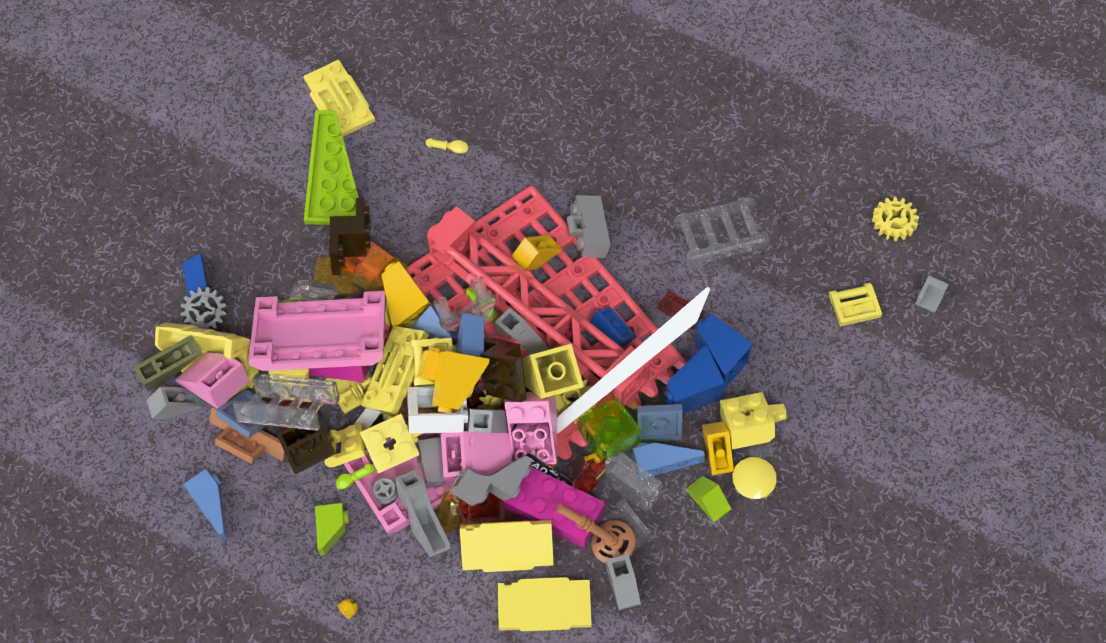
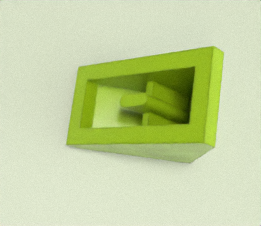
[685,476,731,523]

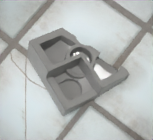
[418,437,447,488]

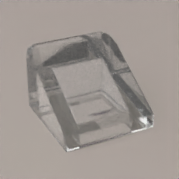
[747,442,773,459]

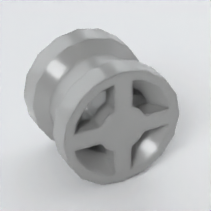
[373,478,398,505]

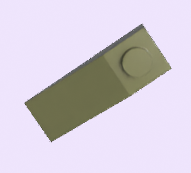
[133,335,203,392]

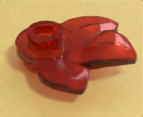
[573,459,608,493]

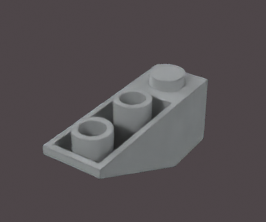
[495,308,550,355]

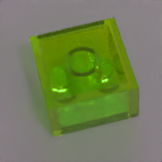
[579,398,642,464]

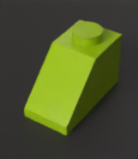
[315,503,349,555]

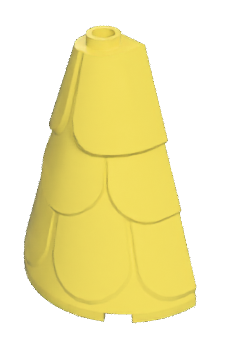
[155,322,259,405]

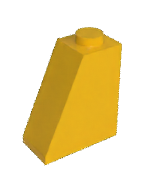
[382,261,432,327]
[431,351,489,413]

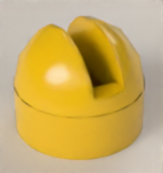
[338,598,358,619]

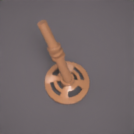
[556,503,636,564]

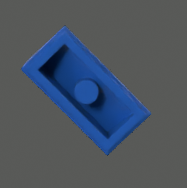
[182,254,208,299]
[590,306,637,348]

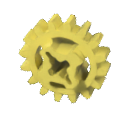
[872,197,919,241]

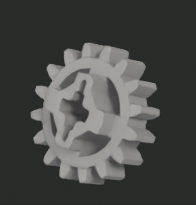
[180,287,228,330]

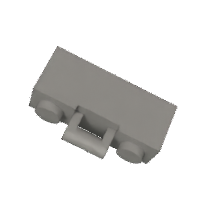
[567,195,611,258]

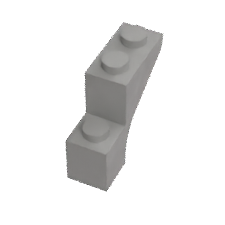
[449,456,532,506]
[395,470,451,557]

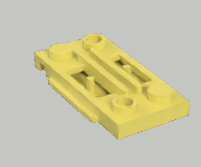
[303,60,375,137]
[361,326,429,415]
[460,520,553,572]
[498,577,591,631]

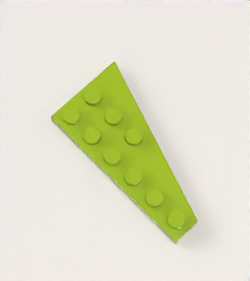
[304,110,359,225]

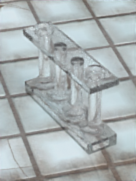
[673,196,770,269]
[233,374,340,431]

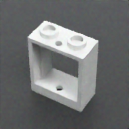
[407,387,468,433]

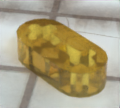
[437,492,465,533]

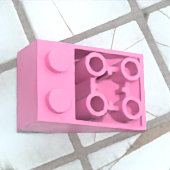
[175,352,250,409]
[505,392,557,464]
[441,431,512,484]

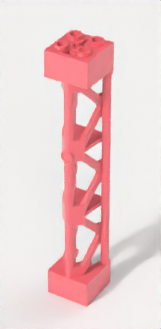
[427,206,651,410]

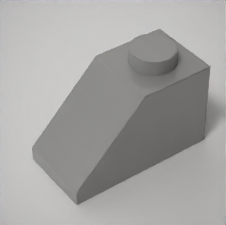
[147,386,202,419]

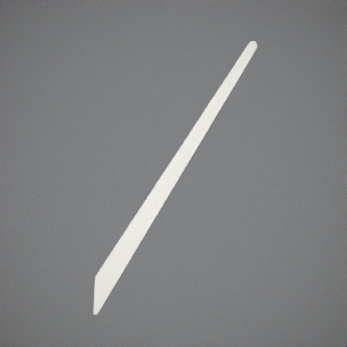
[512,287,710,461]

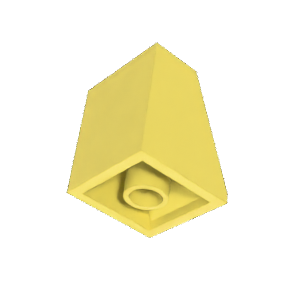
[522,344,584,399]

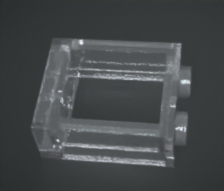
[604,451,662,513]

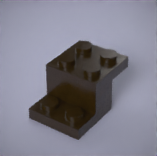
[329,198,371,275]
[480,338,526,403]
[276,401,336,474]

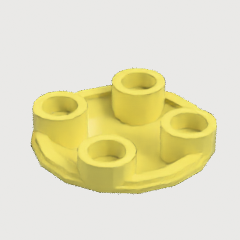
[732,457,777,499]

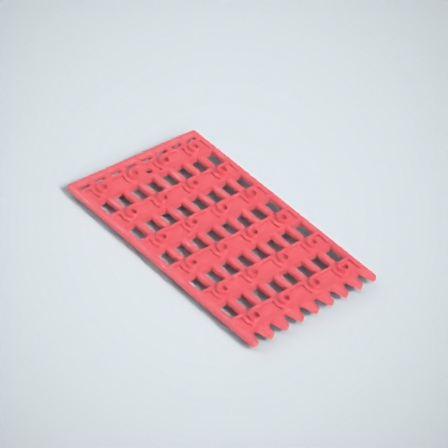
[406,185,687,469]

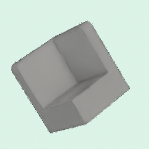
[915,276,949,313]

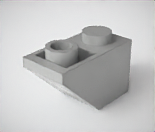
[465,407,509,433]
[606,554,641,611]

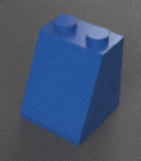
[695,314,753,391]
[663,346,725,414]

